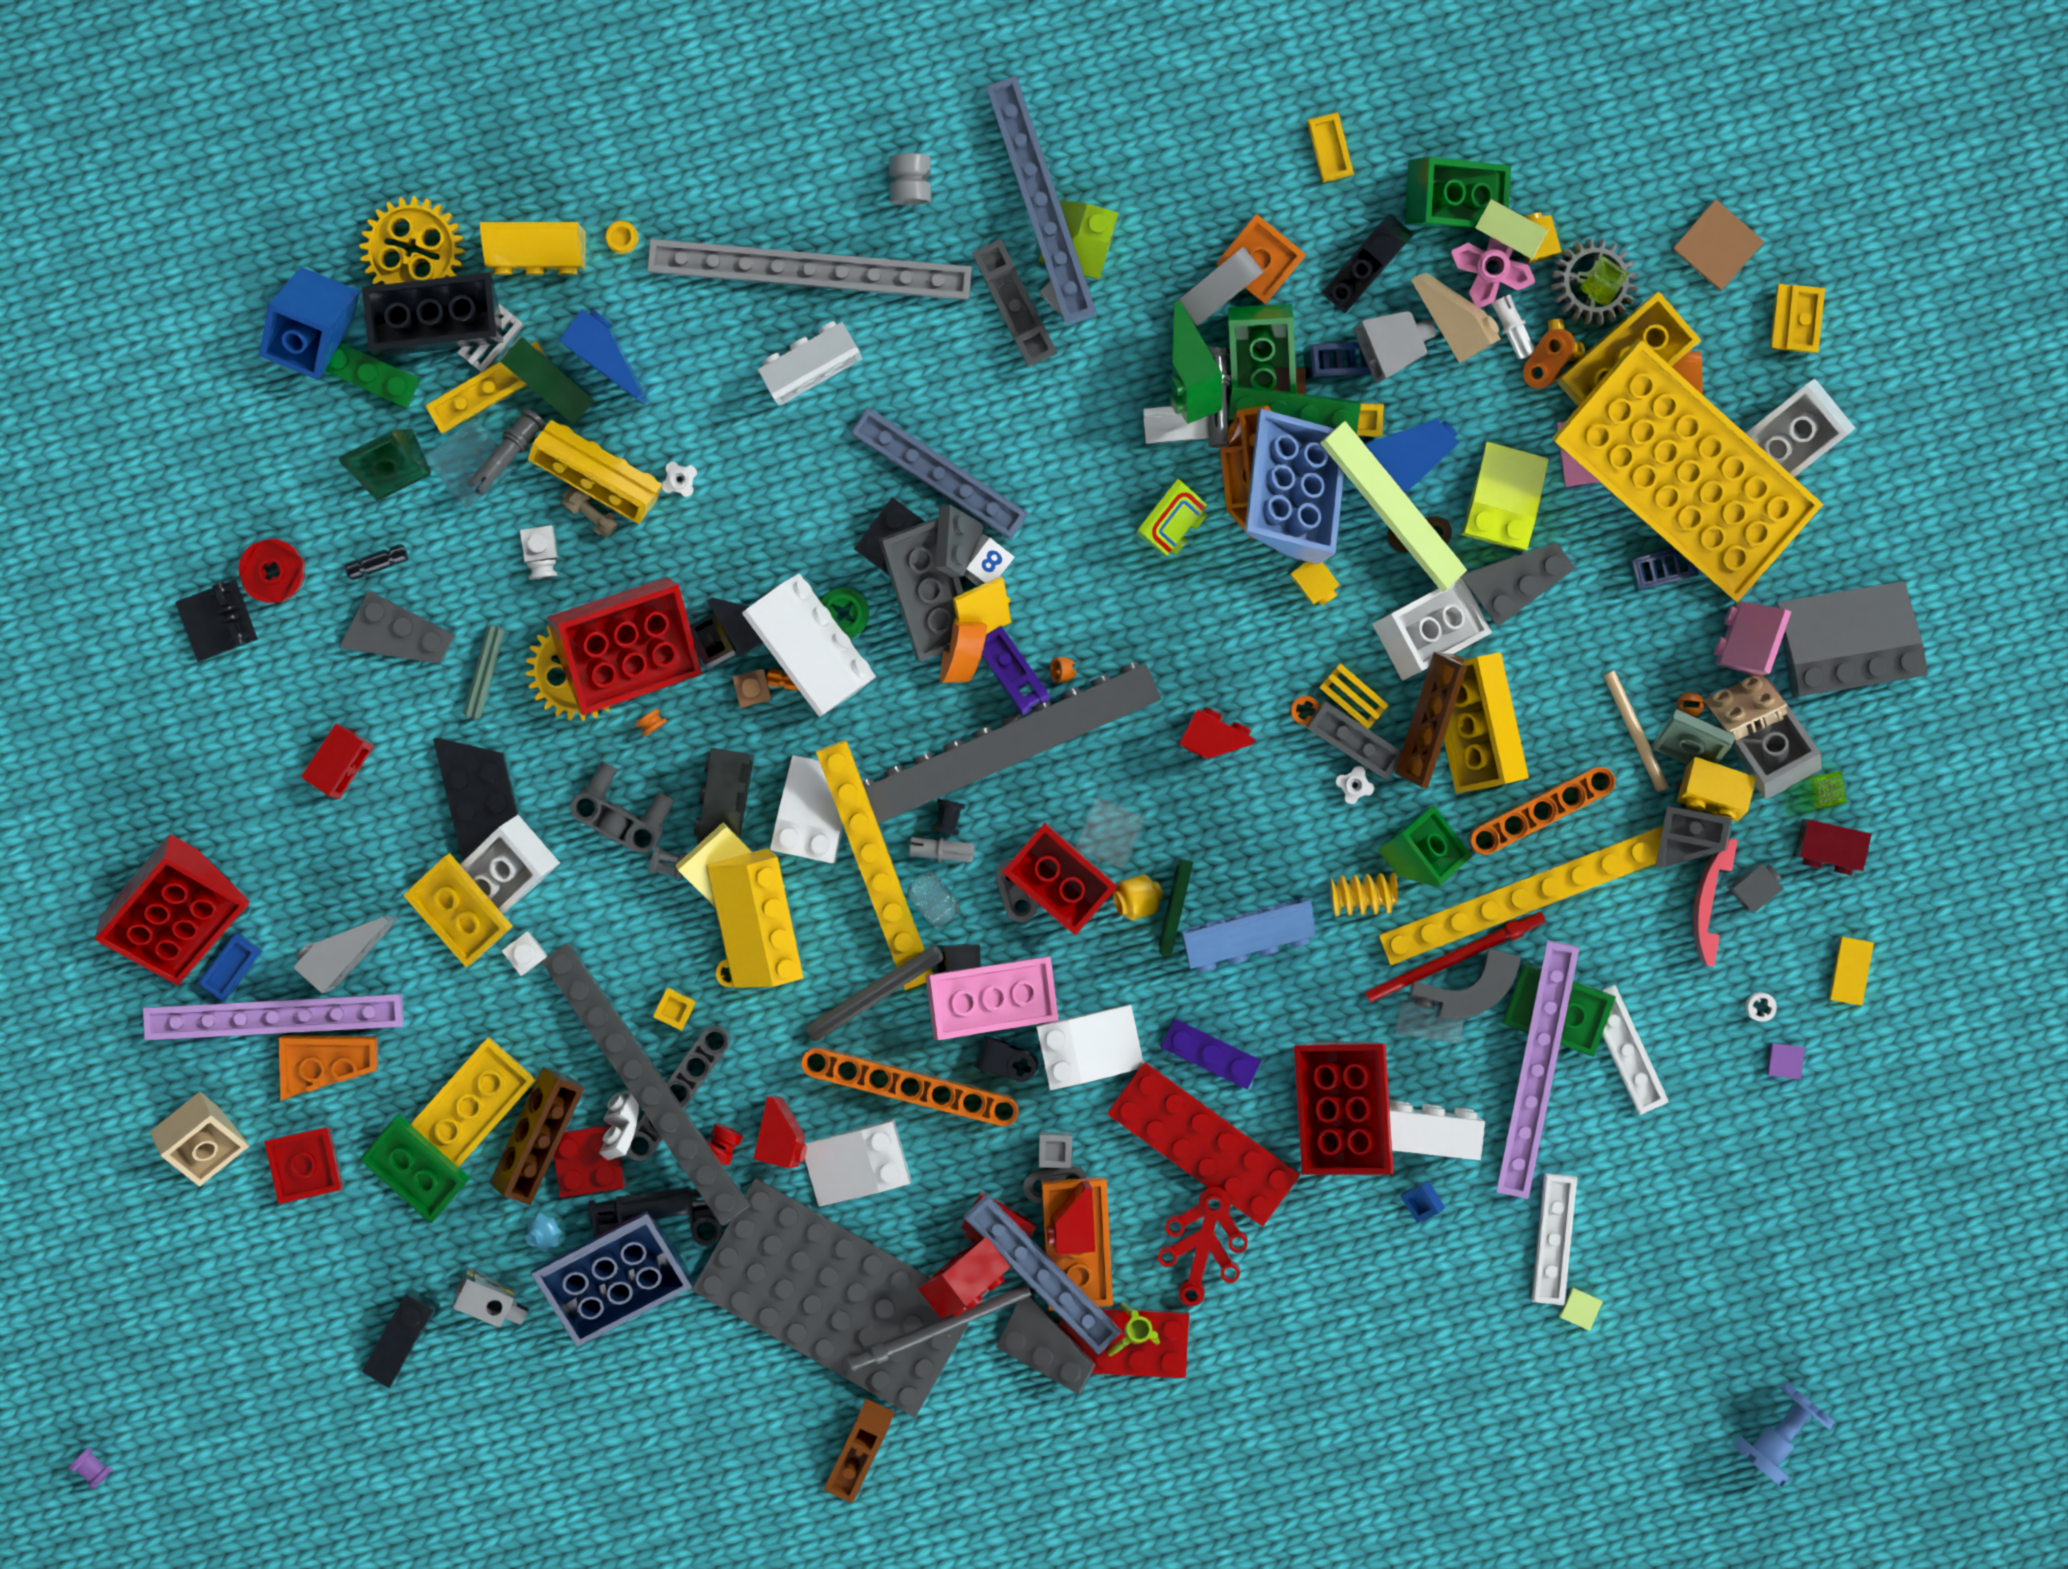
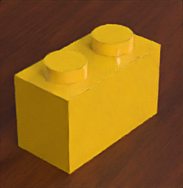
[1677,757,1756,822]

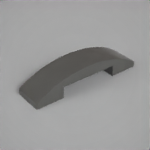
[972,238,1058,368]

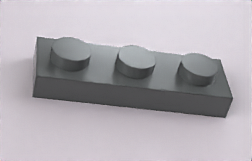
[1306,700,1402,780]

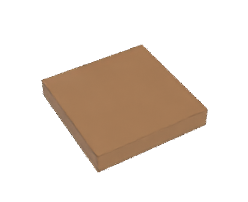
[1672,200,1765,291]

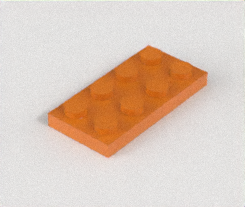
[1041,1177,1113,1311]

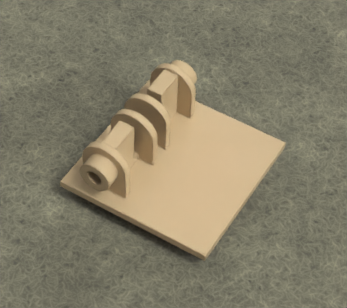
[1703,675,1787,742]

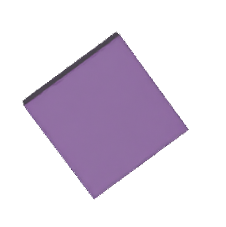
[1767,1043,1805,1080]

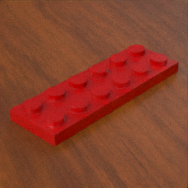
[1106,1061,1300,1227]

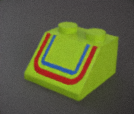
[1136,479,1208,558]

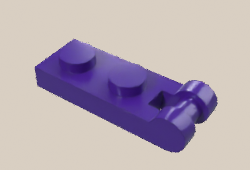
[981,626,1050,716]

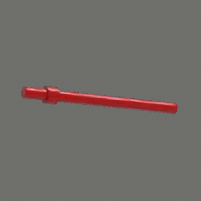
[1365,911,1546,1003]

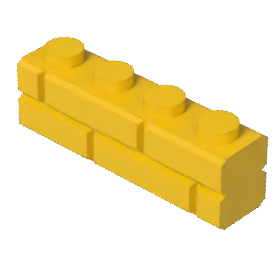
[527,420,663,525]

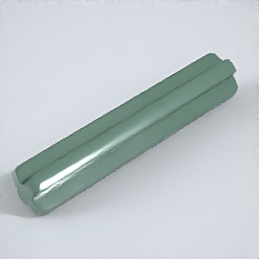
[463,625,505,719]

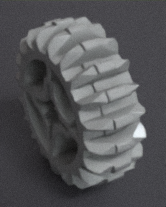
[1550,238,1638,326]

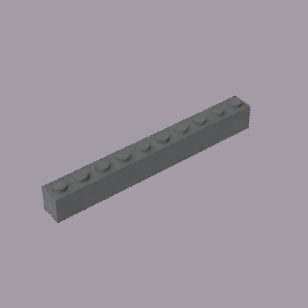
[862,661,1161,824]

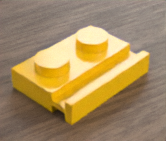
[1770,283,1825,354]

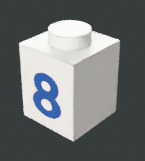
[964,534,1014,586]

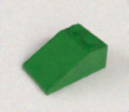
[1405,157,1511,230]
[1169,300,1222,424]
[1228,304,1297,393]

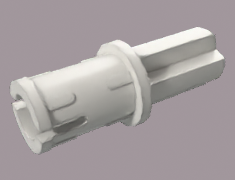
[1491,295,1535,359]

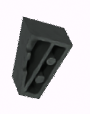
[694,748,755,844]

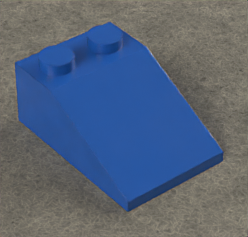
[559,309,648,405]

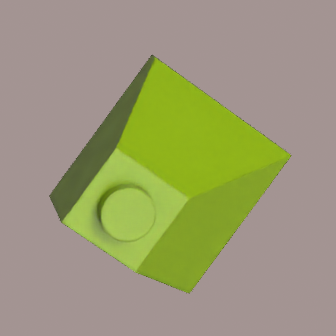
[1038,200,1118,280]

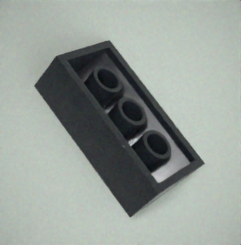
[362,272,504,357]

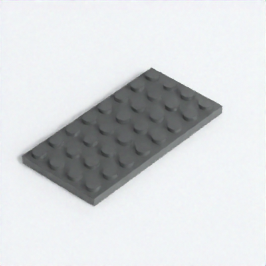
[692,1177,978,1417]

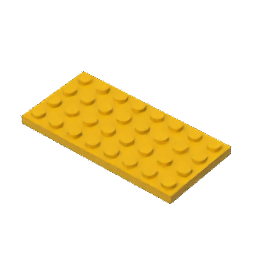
[1551,338,1824,603]

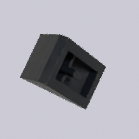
[690,613,739,671]

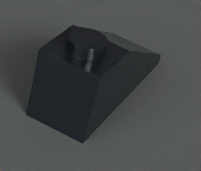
[362,1289,440,1388]

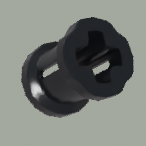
[931,798,965,836]

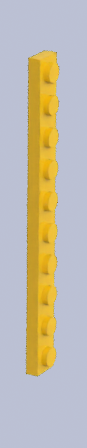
[1378,825,1663,965]

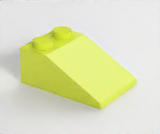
[1461,442,1549,552]

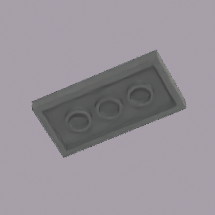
[878,517,963,662]

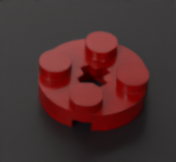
[238,539,306,603]

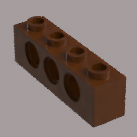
[489,1067,585,1205]

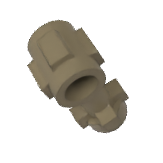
[560,486,619,538]

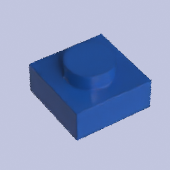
[1400,1181,1445,1223]

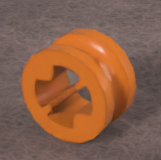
[1290,696,1319,725]
[635,708,667,737]

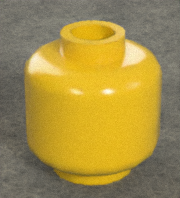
[1113,874,1163,921]

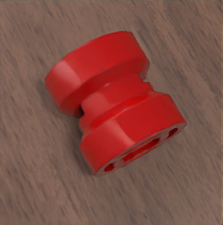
[707,1122,743,1166]

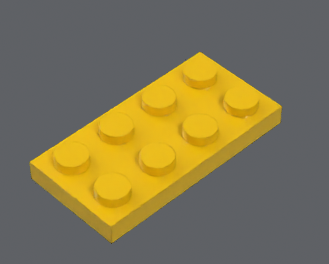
[411,1037,537,1167]

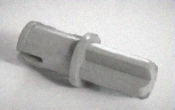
[909,837,974,863]

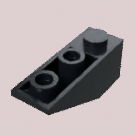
[1321,214,1414,313]

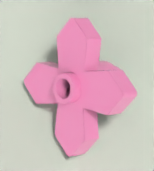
[1451,236,1535,308]

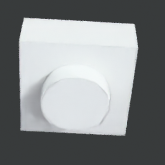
[520,525,558,563]
[502,931,548,976]

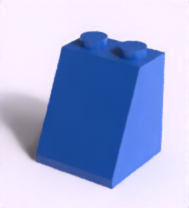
[259,267,360,380]

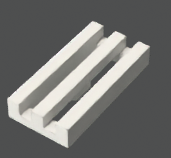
[457,304,524,372]

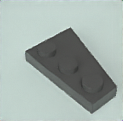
[1461,542,1575,626]
[996,1294,1096,1394]

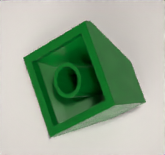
[1377,805,1472,887]

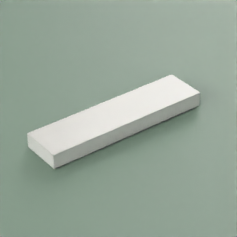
[1602,984,1669,1115]
[1531,1173,1577,1305]

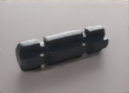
[345,544,408,580]

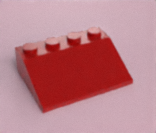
[547,577,702,715]
[94,834,249,985]
[1294,1041,1394,1175]

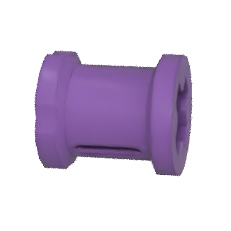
[69,1447,113,1490]

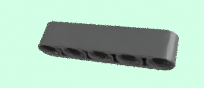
[627,1025,731,1161]

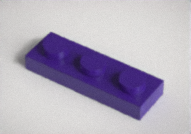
[1160,1018,1262,1090]

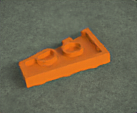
[279,1035,378,1101]

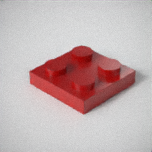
[554,1125,625,1198]
[264,1126,343,1204]

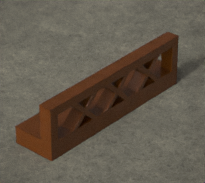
[1395,652,1467,788]

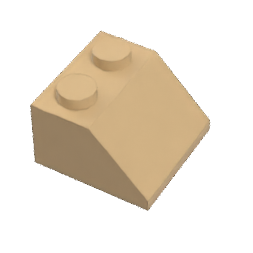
[150,1092,249,1187]

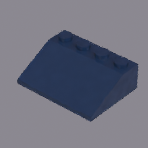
[531,1211,692,1347]

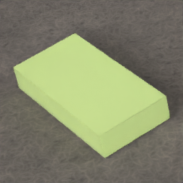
[1475,199,1549,259]

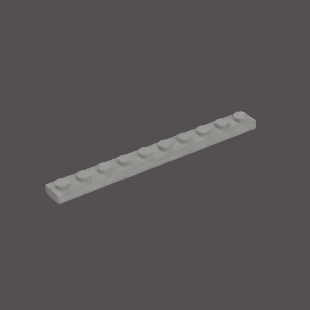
[648,239,972,300]

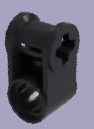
[974,1036,1038,1082]

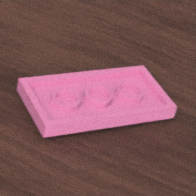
[926,956,1059,1040]

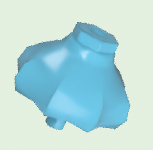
[525,1213,561,1252]

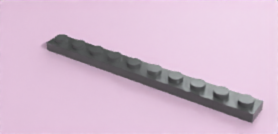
[541,943,750,1225]

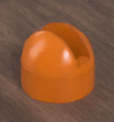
[1050,657,1077,683]
[1677,692,1704,717]

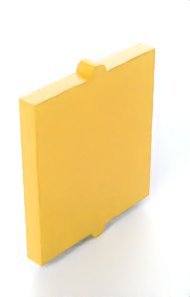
[953,576,1012,634]

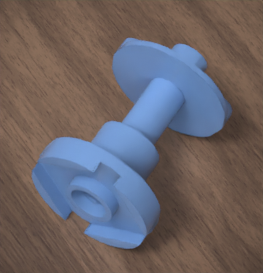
[1732,1381,1835,1488]

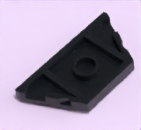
[433,738,519,859]

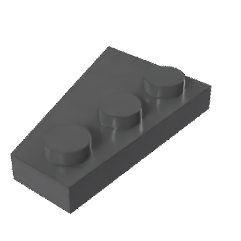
[339,591,456,664]

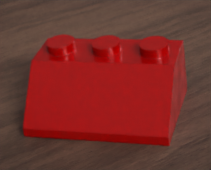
[1002,822,1118,936]

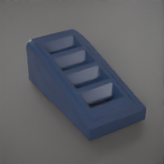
[1303,342,1371,380]
[1628,548,1699,591]

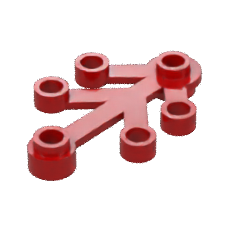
[1158,1187,1248,1306]

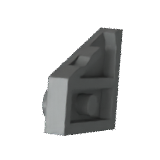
[935,505,983,578]
[1655,806,1733,868]

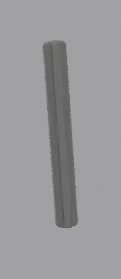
[806,945,943,1041]

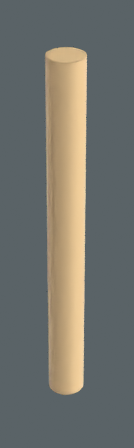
[1603,670,1669,792]

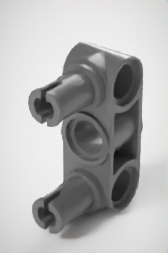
[570,761,675,853]

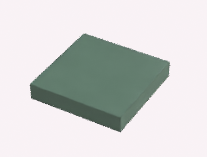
[1651,709,1735,765]

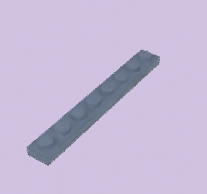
[986,76,1097,326]

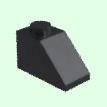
[707,597,764,657]

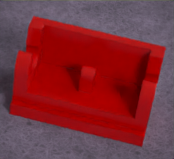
[301,723,374,799]

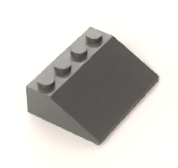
[1776,581,1928,697]

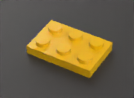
[403,853,513,968]

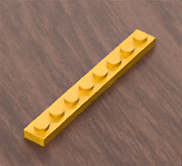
[816,739,934,990]

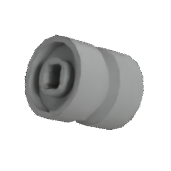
[889,153,931,205]

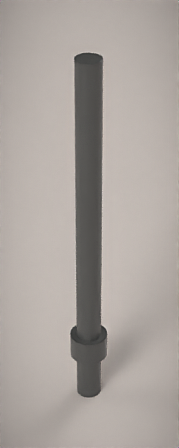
[848,1284,1032,1372]

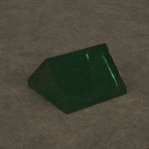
[339,429,431,501]

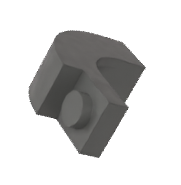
[1407,949,1521,1021]

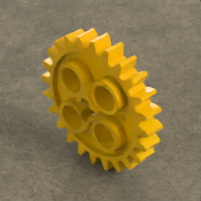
[359,196,466,285]
[526,625,610,721]

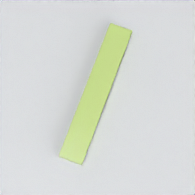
[1320,421,1467,592]

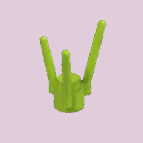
[1108,1302,1160,1356]

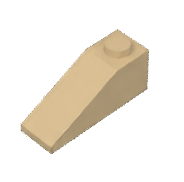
[1411,272,1501,363]

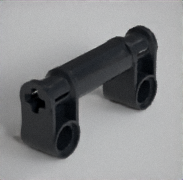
[589,1186,723,1246]

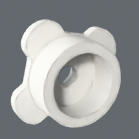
[662,462,697,497]
[1336,766,1374,804]

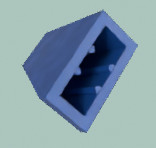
[1365,419,1459,494]

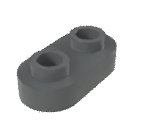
[996,859,1037,922]
[1023,1164,1087,1203]

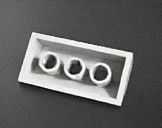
[742,574,876,717]

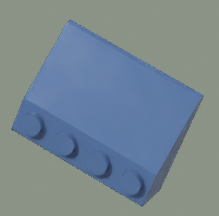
[1244,409,1344,564]
[1180,897,1316,973]

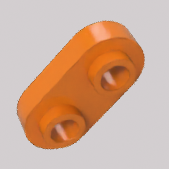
[1523,329,1575,389]

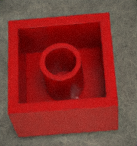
[917,1237,1010,1319]

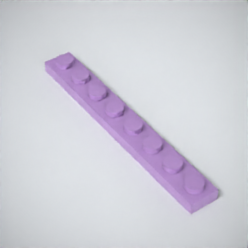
[1496,940,1580,1199]
[143,994,404,1040]

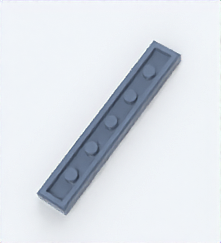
[850,407,1029,540]
[964,1194,1122,1355]

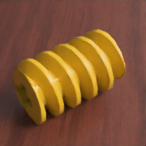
[1330,873,1398,917]

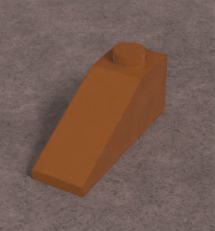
[824,1399,895,1503]

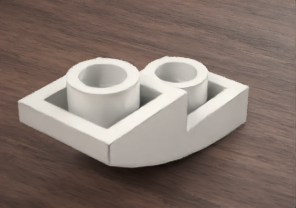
[599,1090,639,1160]

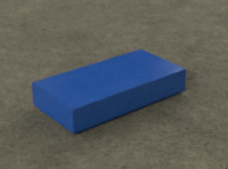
[197,932,263,1003]

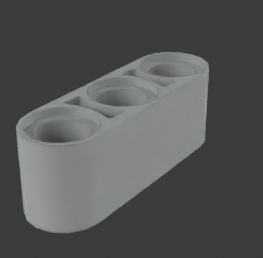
[1173,247,1264,327]

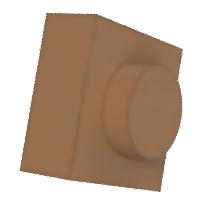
[733,669,772,708]

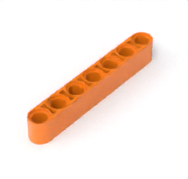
[801,1046,1018,1126]

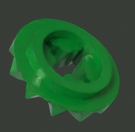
[821,588,869,638]

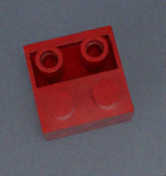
[1177,707,1255,759]

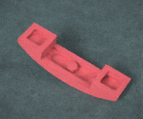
[1693,838,1738,967]

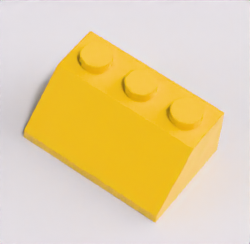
[480,222,586,276]

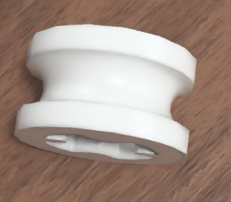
[527,560,558,580]
[1745,992,1777,1022]

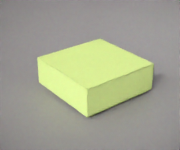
[1559,1287,1603,1331]

